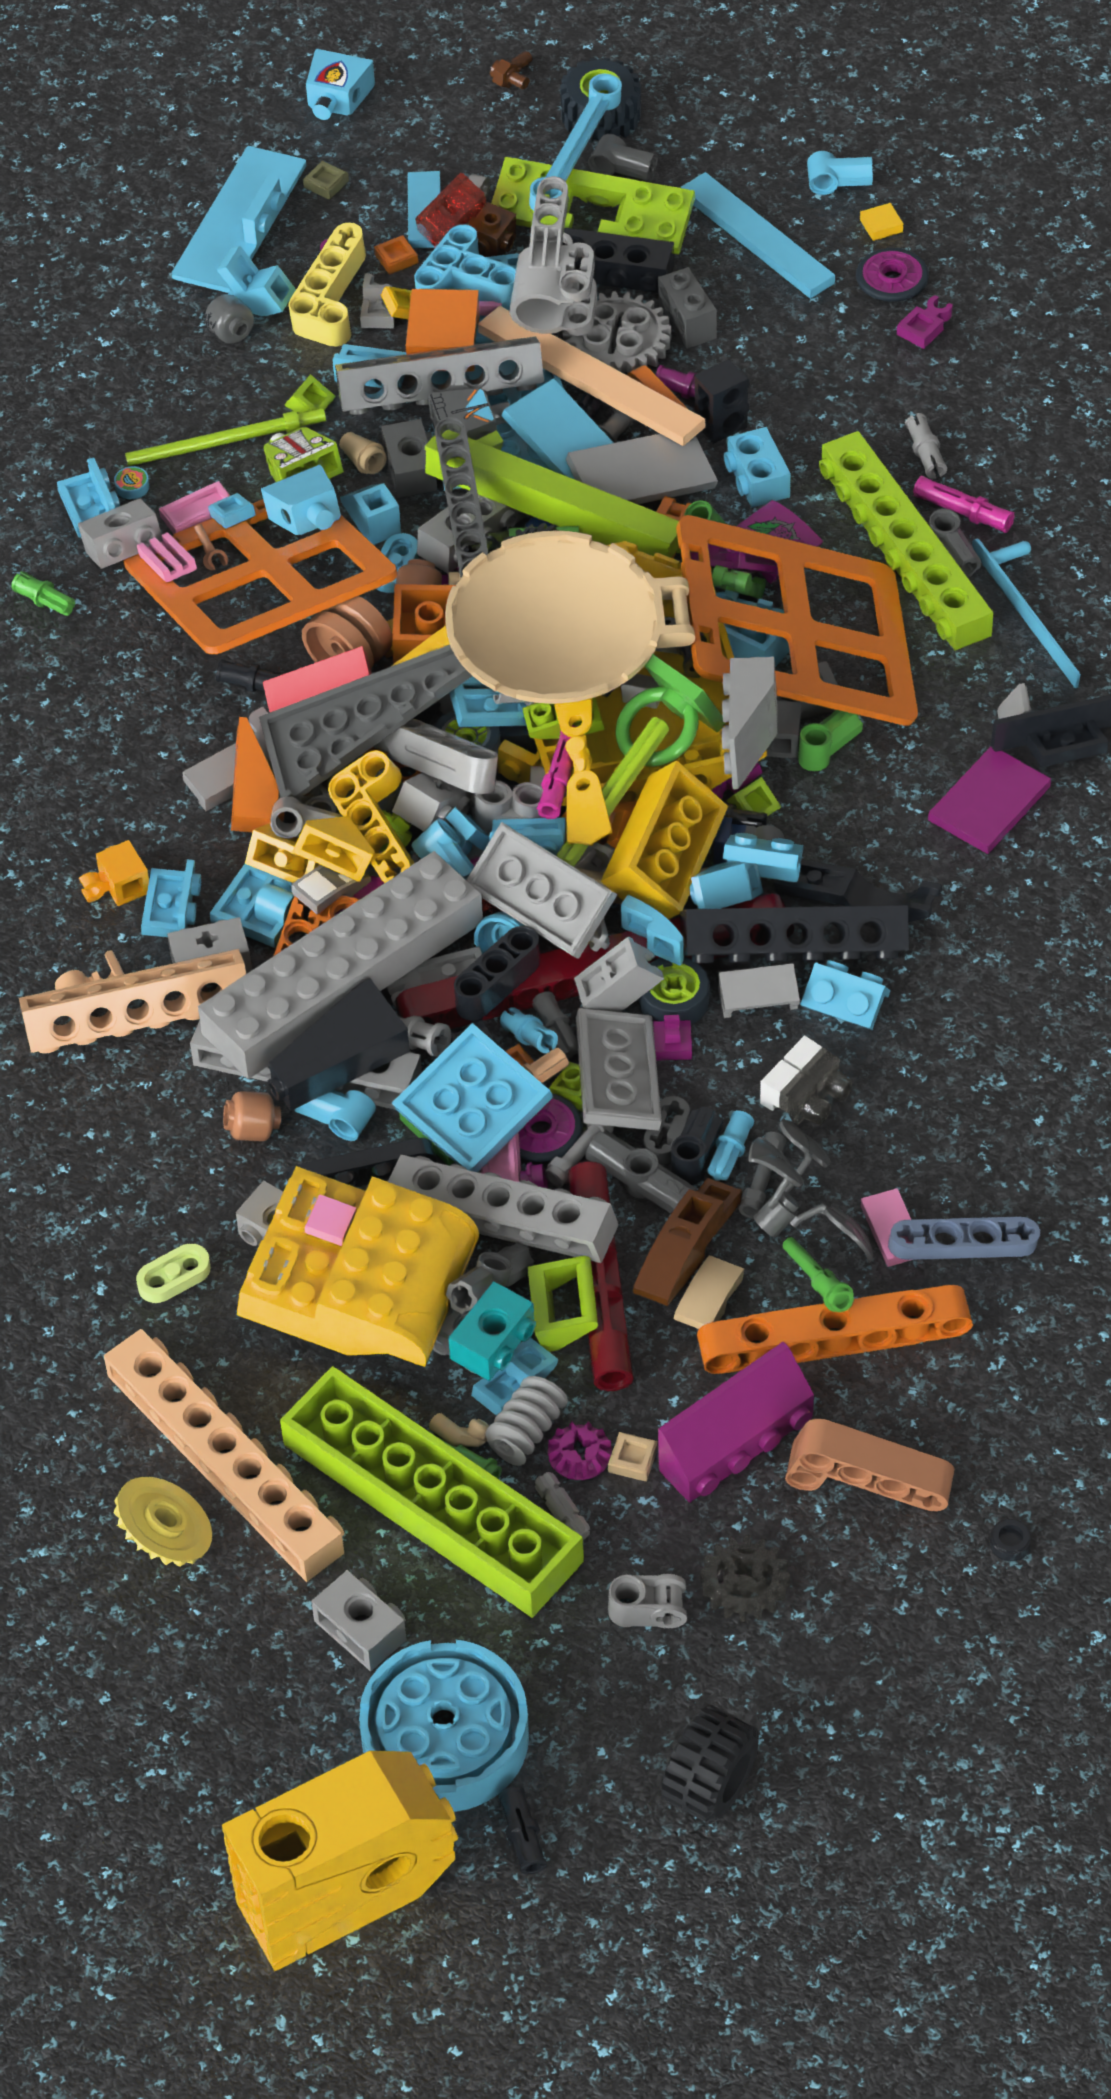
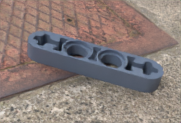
[888,1217,1040,1260]

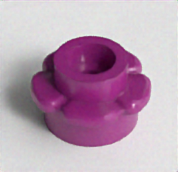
[520,1162,548,1189]

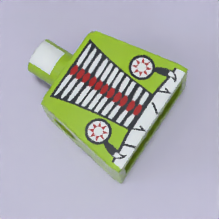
[264,427,344,482]

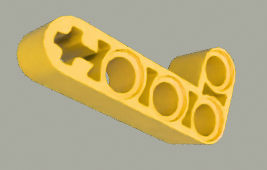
[328,751,415,883]

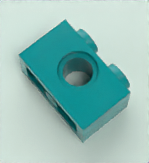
[448,1281,536,1381]

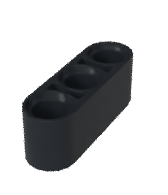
[454,926,540,1021]

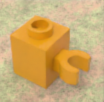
[79,840,149,906]

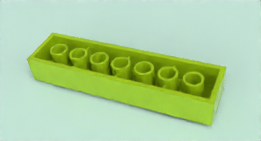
[280,1366,584,1618]

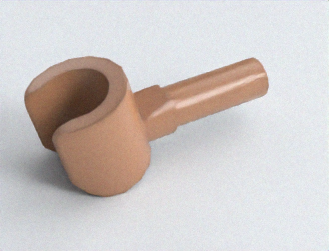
[194,524,228,570]

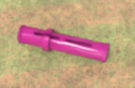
[913,476,1015,533]
[537,725,583,819]

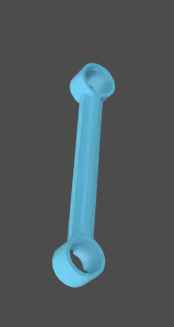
[529,74,622,211]

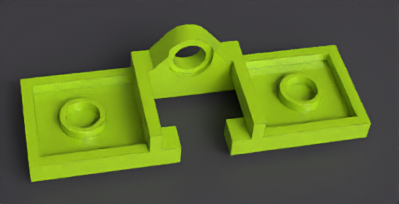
[491,157,696,255]

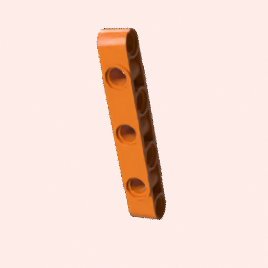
[697,1285,973,1374]

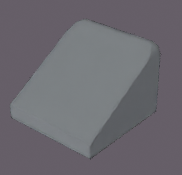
[621,674,660,709]
[997,683,1031,719]

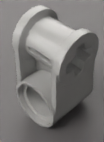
[608,1574,687,1628]

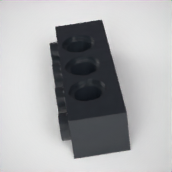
[563,228,674,293]

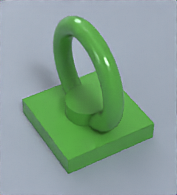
[615,654,726,767]

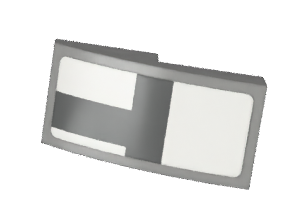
[291,865,371,915]

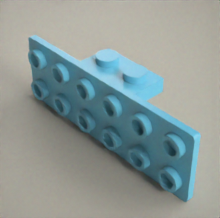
[172,146,306,293]

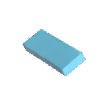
[408,171,441,248]

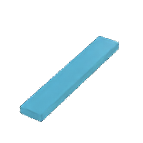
[681,172,835,299]

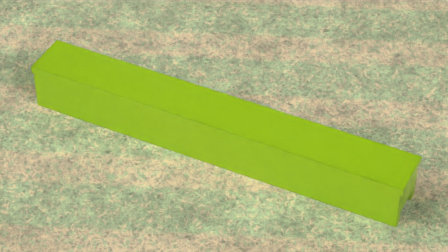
[425,430,681,558]

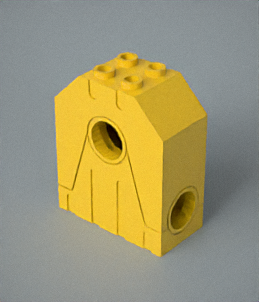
[221,1751,458,1971]

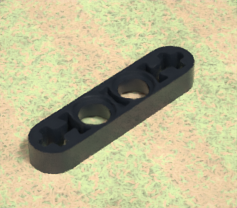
[286,1138,437,1188]

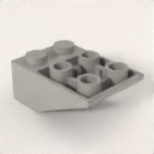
[722,657,778,789]

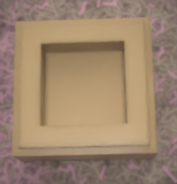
[608,1432,658,1482]

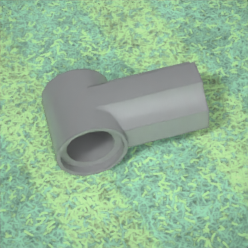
[270,796,343,839]

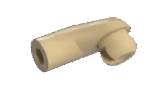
[429,1413,489,1447]

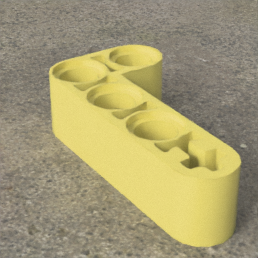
[288,222,366,347]

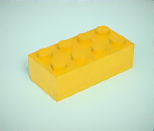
[601,761,728,919]

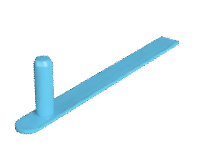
[972,538,1081,688]

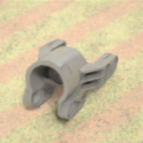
[509,176,597,336]

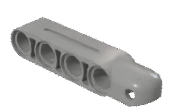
[373,719,498,794]

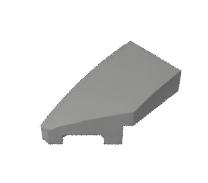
[360,273,395,328]

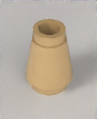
[339,432,387,474]

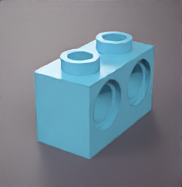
[724,427,791,508]

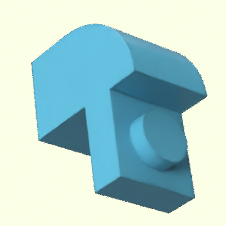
[217,245,296,316]

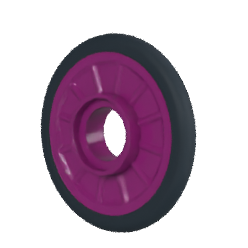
[856,248,929,302]
[518,1093,583,1162]

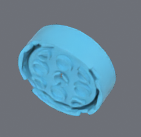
[359,1640,529,1812]

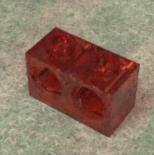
[415,172,486,247]

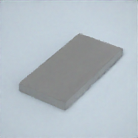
[566,434,718,504]
[466,822,618,959]
[576,1008,662,1131]

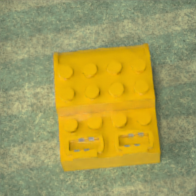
[237,1166,479,1367]

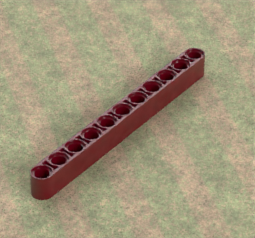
[395,894,794,1029]

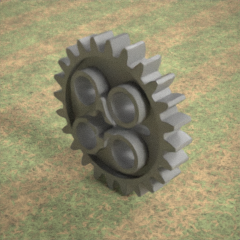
[562,291,671,373]

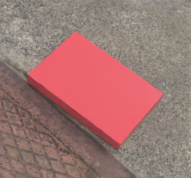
[263,646,371,712]

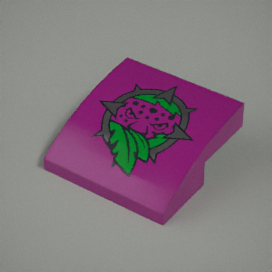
[736,500,823,584]

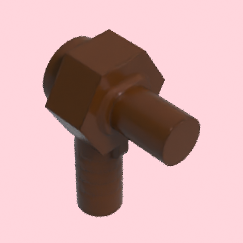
[490,51,533,90]

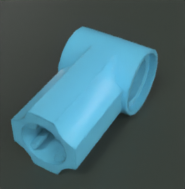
[807,151,873,195]
[411,818,474,880]
[294,1090,376,1141]

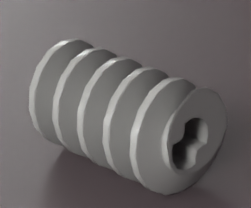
[485,1376,568,1466]

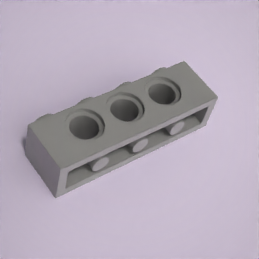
[417,492,528,574]

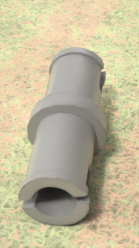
[905,413,947,479]

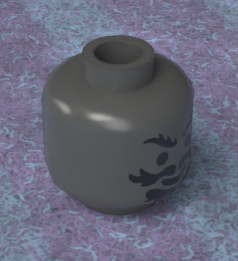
[205,294,254,344]

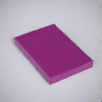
[928,747,1051,854]

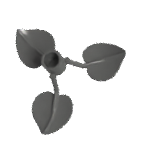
[748,1119,873,1263]

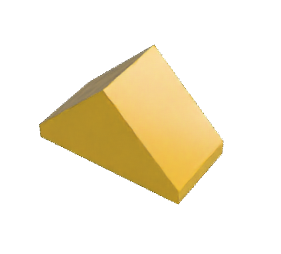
[292,816,374,882]

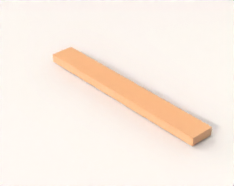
[478,306,705,446]

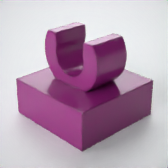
[653,1015,692,1061]

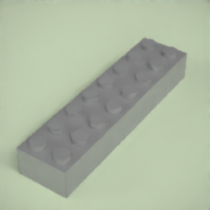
[198,851,483,1079]

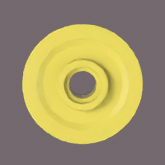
[113,1477,212,1567]

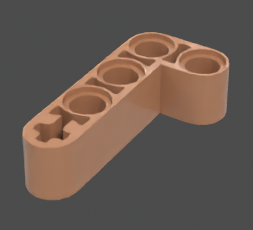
[785,1419,955,1511]

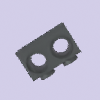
[658,267,717,349]

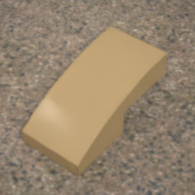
[674,1255,744,1329]

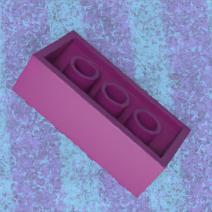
[658,1341,814,1503]

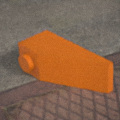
[231,717,284,832]

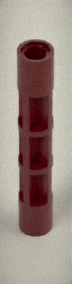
[568,1162,634,1391]

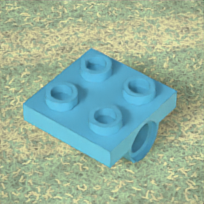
[210,864,294,948]

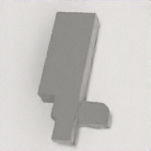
[183,707,269,811]

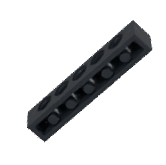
[680,905,909,963]

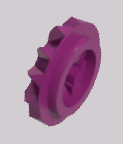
[548,1421,612,1480]

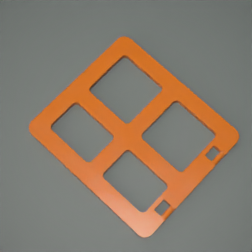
[123,499,398,654]
[676,515,918,726]

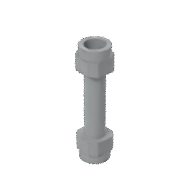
[544,1124,615,1188]

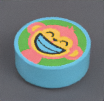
[114,466,149,499]

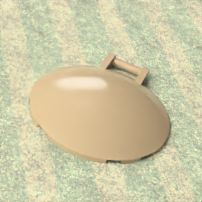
[445,531,695,704]

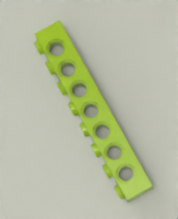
[819,431,993,651]

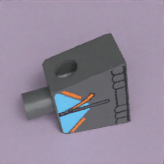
[428,388,510,440]

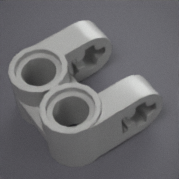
[474,766,546,832]

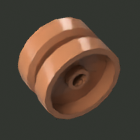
[302,596,393,669]

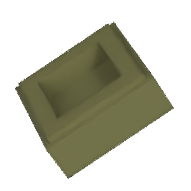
[303,161,349,200]

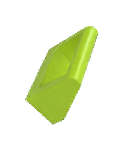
[528,1256,598,1352]

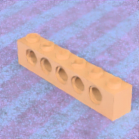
[19,949,246,1053]

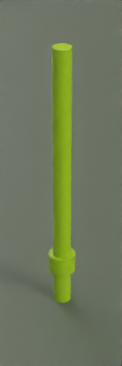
[125,408,326,466]

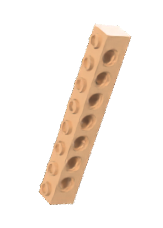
[104,1329,344,1582]

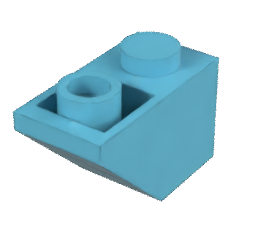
[340,483,401,545]
[690,861,763,909]

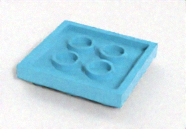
[392,1023,553,1172]

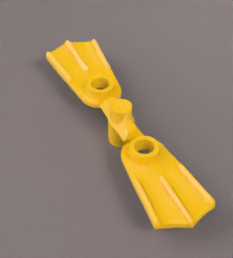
[554,698,612,846]

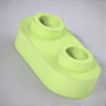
[136,1244,211,1303]

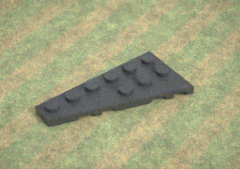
[259,644,472,799]

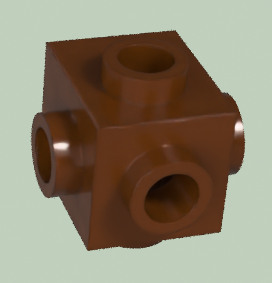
[467,202,516,257]

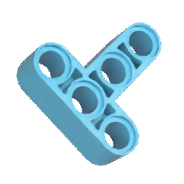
[414,224,516,310]

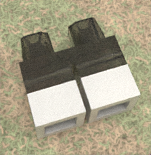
[760,1035,853,1126]

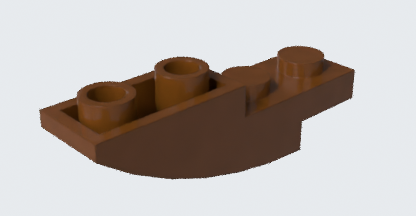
[633,1178,742,1306]

